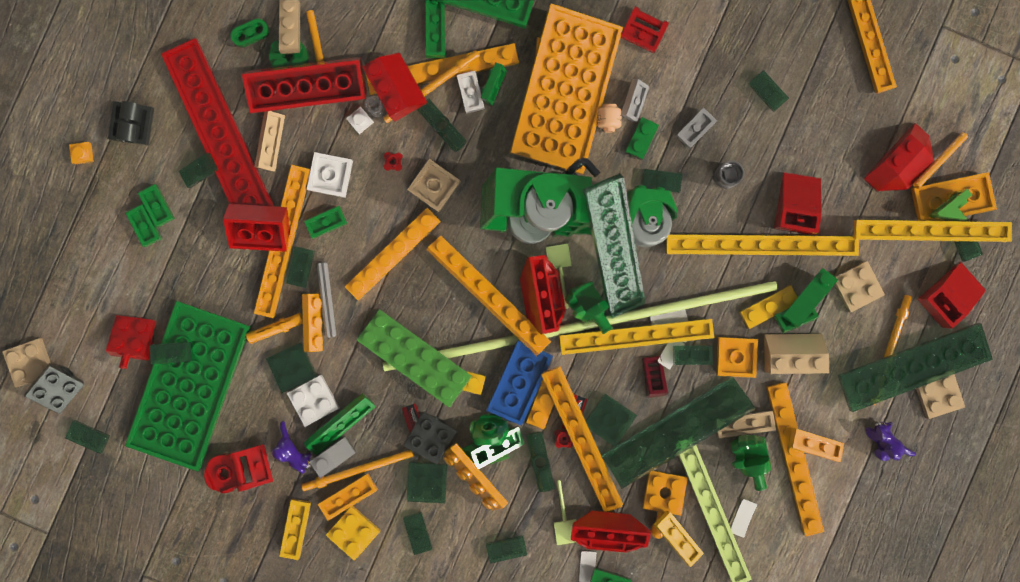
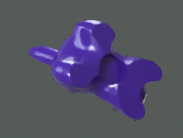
[272,421,312,474]
[865,422,916,461]

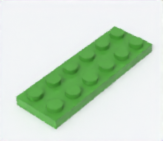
[357,309,472,408]

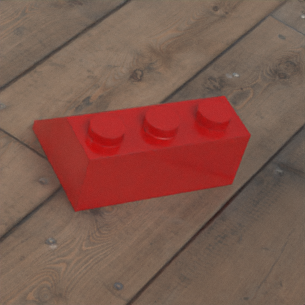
[362,53,428,122]
[223,204,289,252]

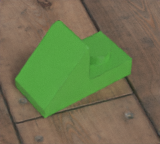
[929,189,973,221]

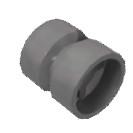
[714,161,745,189]

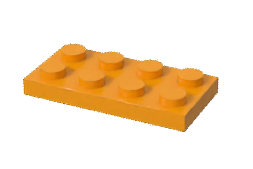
[911,172,997,221]
[443,443,508,511]

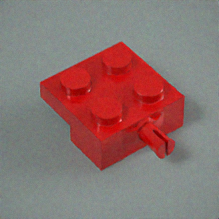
[106,315,156,369]

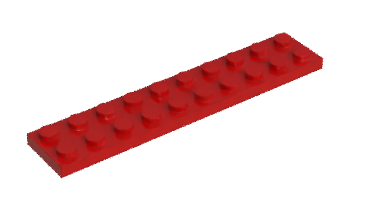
[161,38,274,206]

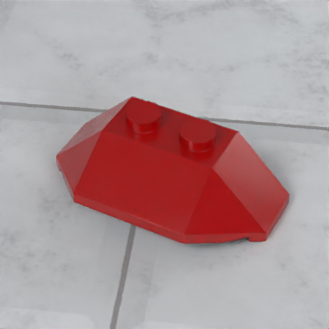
[863,123,934,192]
[520,255,566,334]
[571,511,651,553]

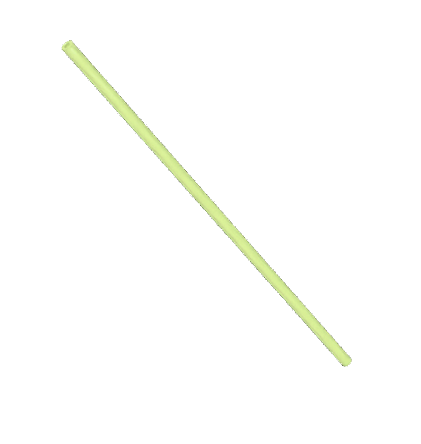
[383,281,777,371]

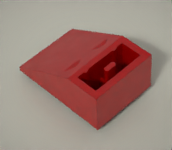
[774,172,822,235]
[917,262,986,329]

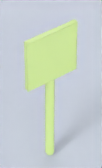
[546,244,572,309]
[554,480,576,545]

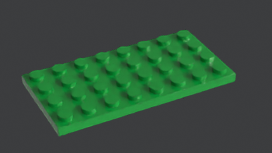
[125,301,251,472]

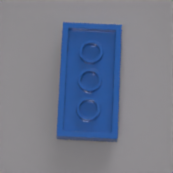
[486,340,553,426]

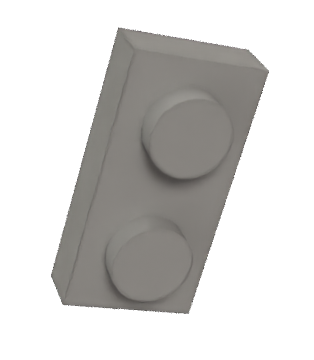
[621,79,649,122]
[676,108,717,149]

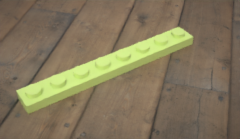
[674,436,752,582]

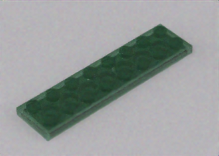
[583,173,646,319]
[838,323,993,412]
[602,377,755,489]

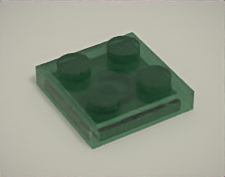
[266,342,318,393]
[586,393,637,447]
[407,462,448,504]

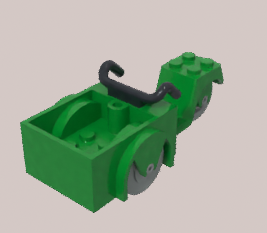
[480,157,678,247]

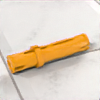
[246,312,303,344]

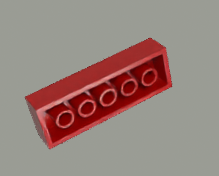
[242,57,367,113]

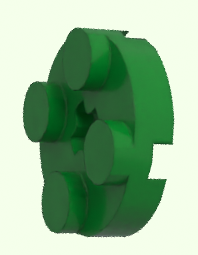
[269,39,309,67]
[469,414,509,446]

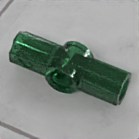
[417,99,467,152]
[526,431,555,492]

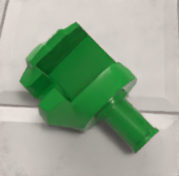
[564,281,613,334]
[731,435,771,491]

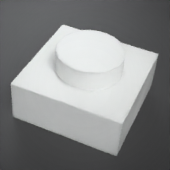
[346,106,374,134]

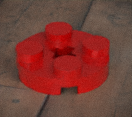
[204,454,245,493]

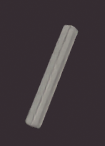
[317,262,336,338]

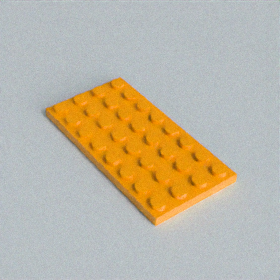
[510,4,623,175]

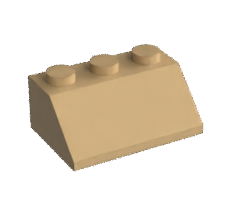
[764,334,829,374]

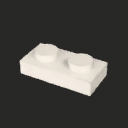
[457,71,485,114]

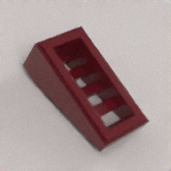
[642,356,668,398]

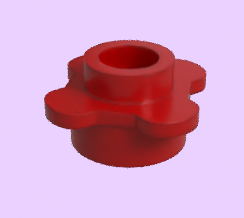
[383,152,403,171]
[554,429,573,448]

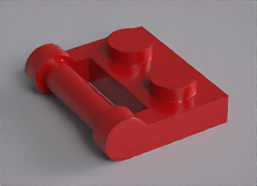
[620,6,669,54]
[229,444,273,492]

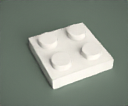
[307,152,353,198]
[287,375,340,427]

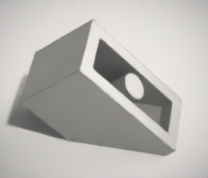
[309,437,356,478]

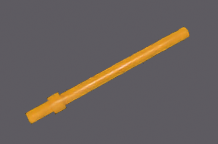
[383,50,480,123]
[868,295,912,405]
[302,450,414,491]

